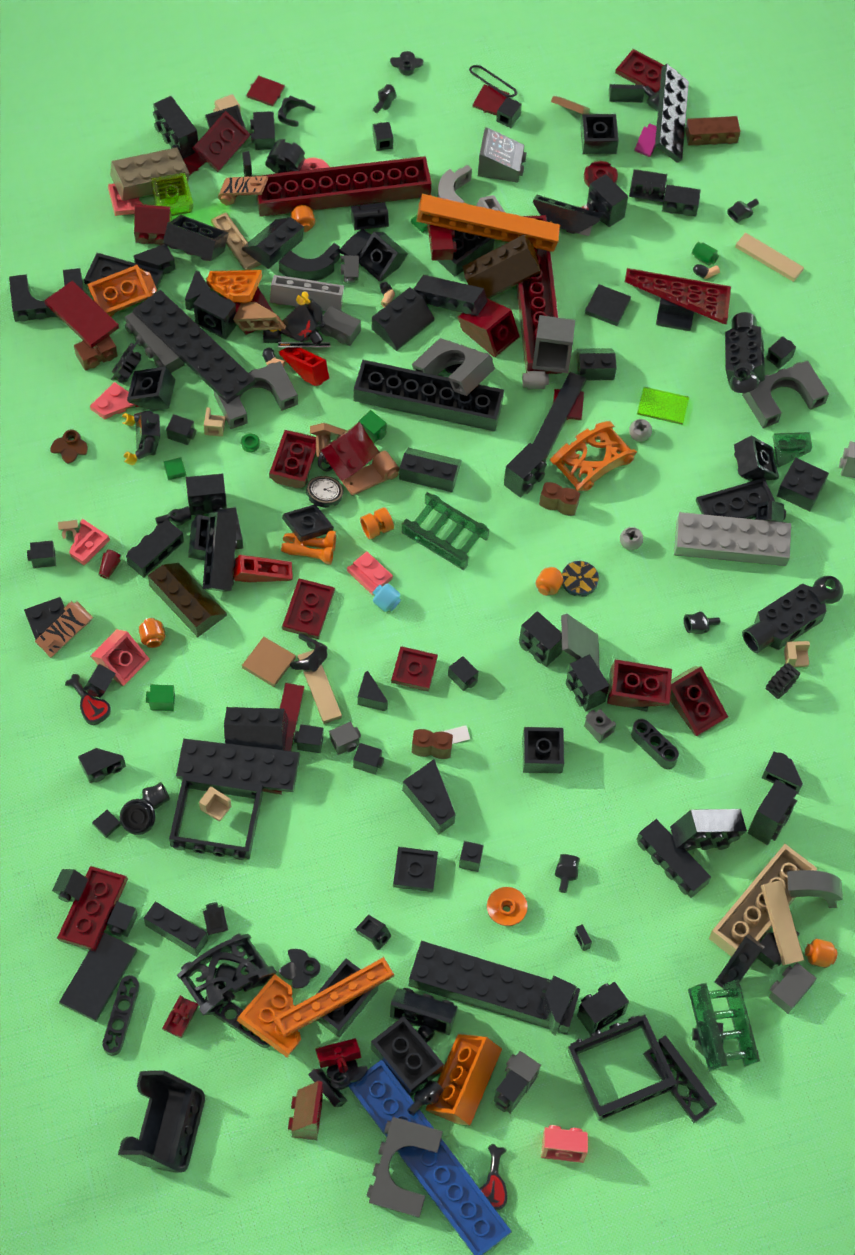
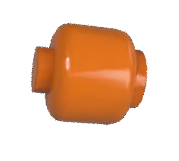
[291,205,315,232]
[535,567,564,596]
[139,618,165,648]
[805,939,837,968]

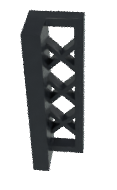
[643,1035,717,1123]

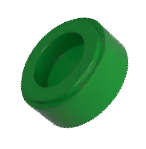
[241,433,260,452]

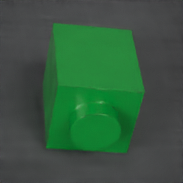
[358,410,387,443]
[146,684,175,711]

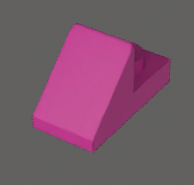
[635,123,657,157]

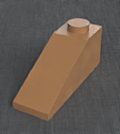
[233,302,286,331]

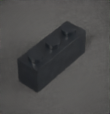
[126,519,184,578]
[144,901,208,957]

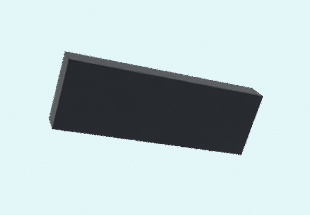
[715,934,765,994]

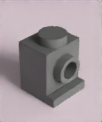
[341,255,359,283]
[584,709,616,743]

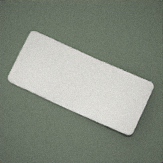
[443,725,470,744]

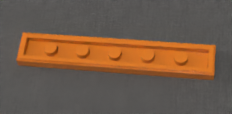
[274,957,394,1038]

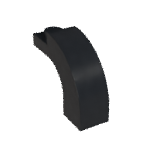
[279,243,340,281]

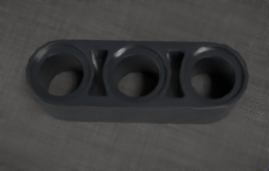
[631,719,679,769]

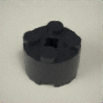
[265,139,305,174]

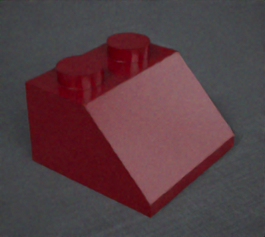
[134,204,172,245]

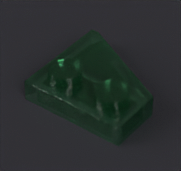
[773,432,812,467]

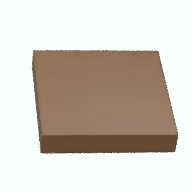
[551,96,590,114]
[242,637,296,687]

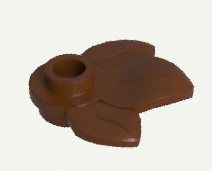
[50,429,88,464]

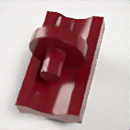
[162,995,199,1038]

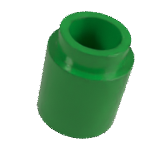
[692,242,719,266]

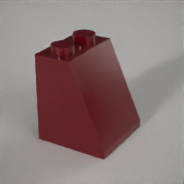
[458,299,520,357]

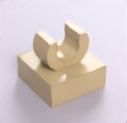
[58,520,78,538]

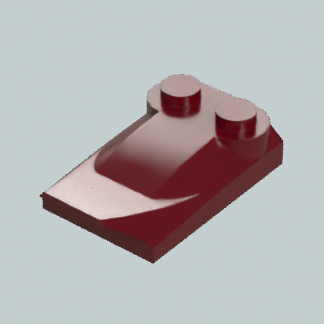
[269,430,316,488]

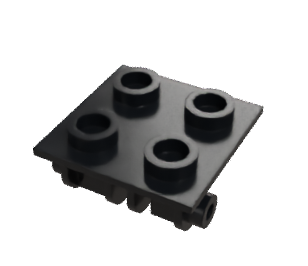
[629,169,667,202]
[111,339,142,384]

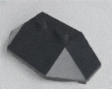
[533,194,603,234]

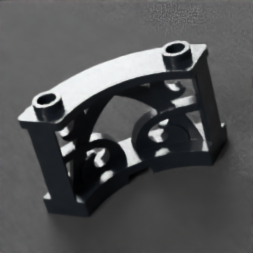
[177,933,277,1015]

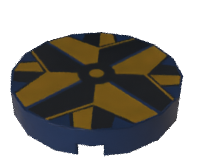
[562,561,599,597]

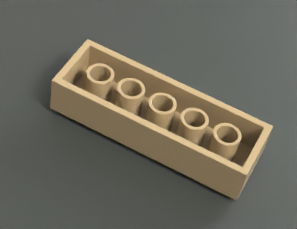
[709,844,818,957]

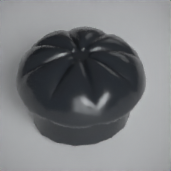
[120,799,156,835]

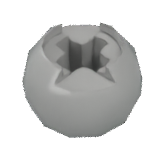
[629,419,652,442]
[620,527,643,550]

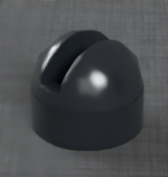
[417,1026,435,1043]

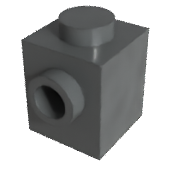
[329,722,361,755]

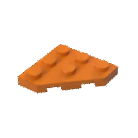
[206,270,262,303]
[237,974,301,1058]

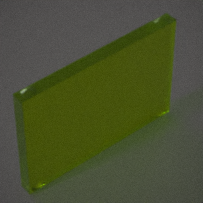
[637,387,689,425]

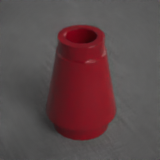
[98,550,121,579]

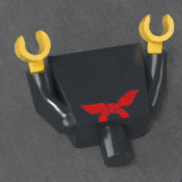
[270,292,325,346]
[122,411,160,465]

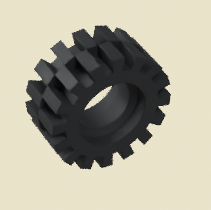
[765,663,800,699]

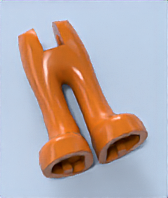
[281,531,336,565]

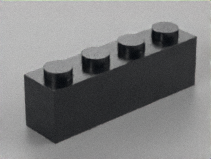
[413,275,488,316]
[202,512,239,592]
[637,818,711,898]

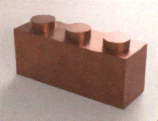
[685,116,741,146]

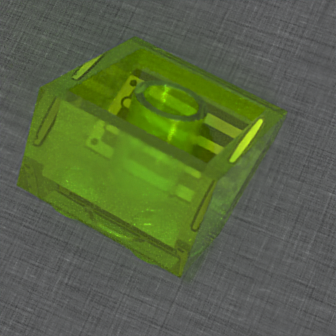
[151,172,193,216]

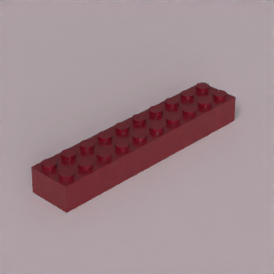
[254,156,432,217]
[516,215,562,374]

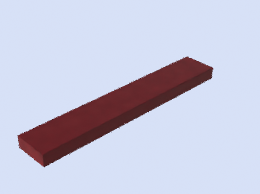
[263,683,304,795]

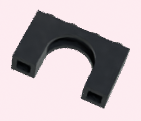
[9,268,84,322]

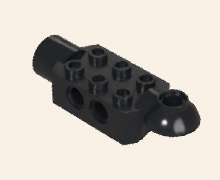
[725,312,765,393]
[742,576,844,653]

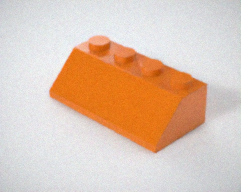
[425,1034,502,1126]

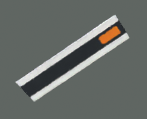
[278,342,330,347]

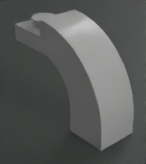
[438,165,472,203]

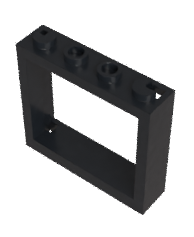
[169,773,263,860]
[568,1015,677,1121]

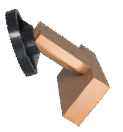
[310,423,347,471]

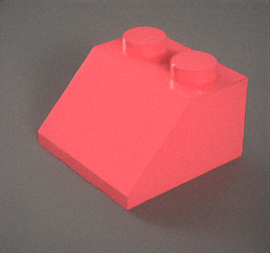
[91,629,150,686]
[541,1125,588,1163]

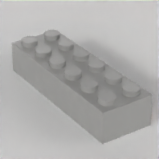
[674,512,791,566]

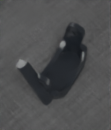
[278,95,316,127]
[290,633,328,672]

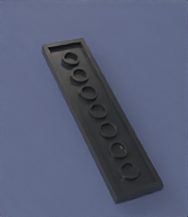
[133,290,255,404]

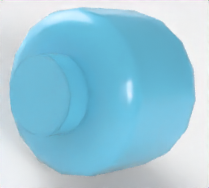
[373,584,401,612]

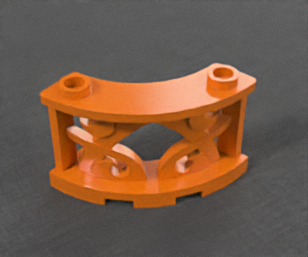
[550,421,637,491]

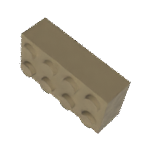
[110,147,189,201]

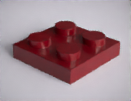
[391,646,438,692]

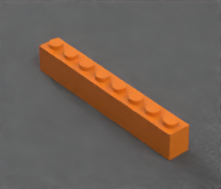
[417,194,560,252]

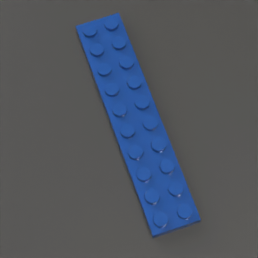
[348,1060,512,1255]

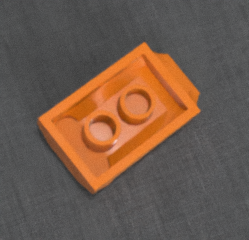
[87,265,157,317]

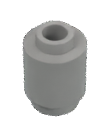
[522,371,549,389]

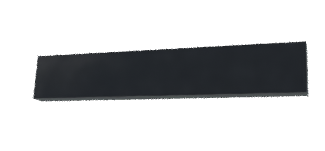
[533,372,586,457]

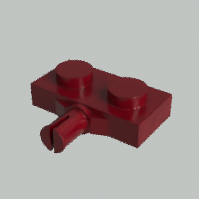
[315,1038,361,1073]

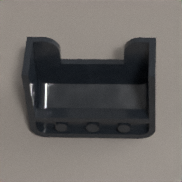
[118,1070,205,1173]

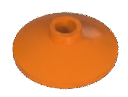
[487,887,528,926]

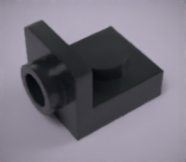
[202,902,228,935]
[355,914,391,950]

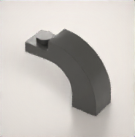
[787,870,843,908]

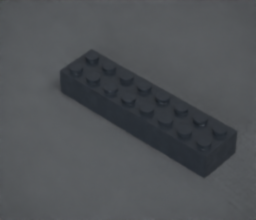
[354,359,504,431]
[408,940,580,1035]

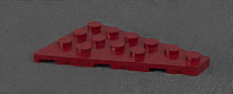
[625,268,731,324]

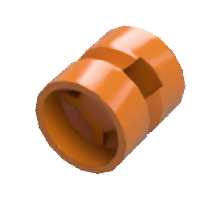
[360,507,394,539]

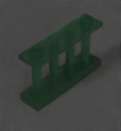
[402,492,490,571]
[688,979,760,1072]

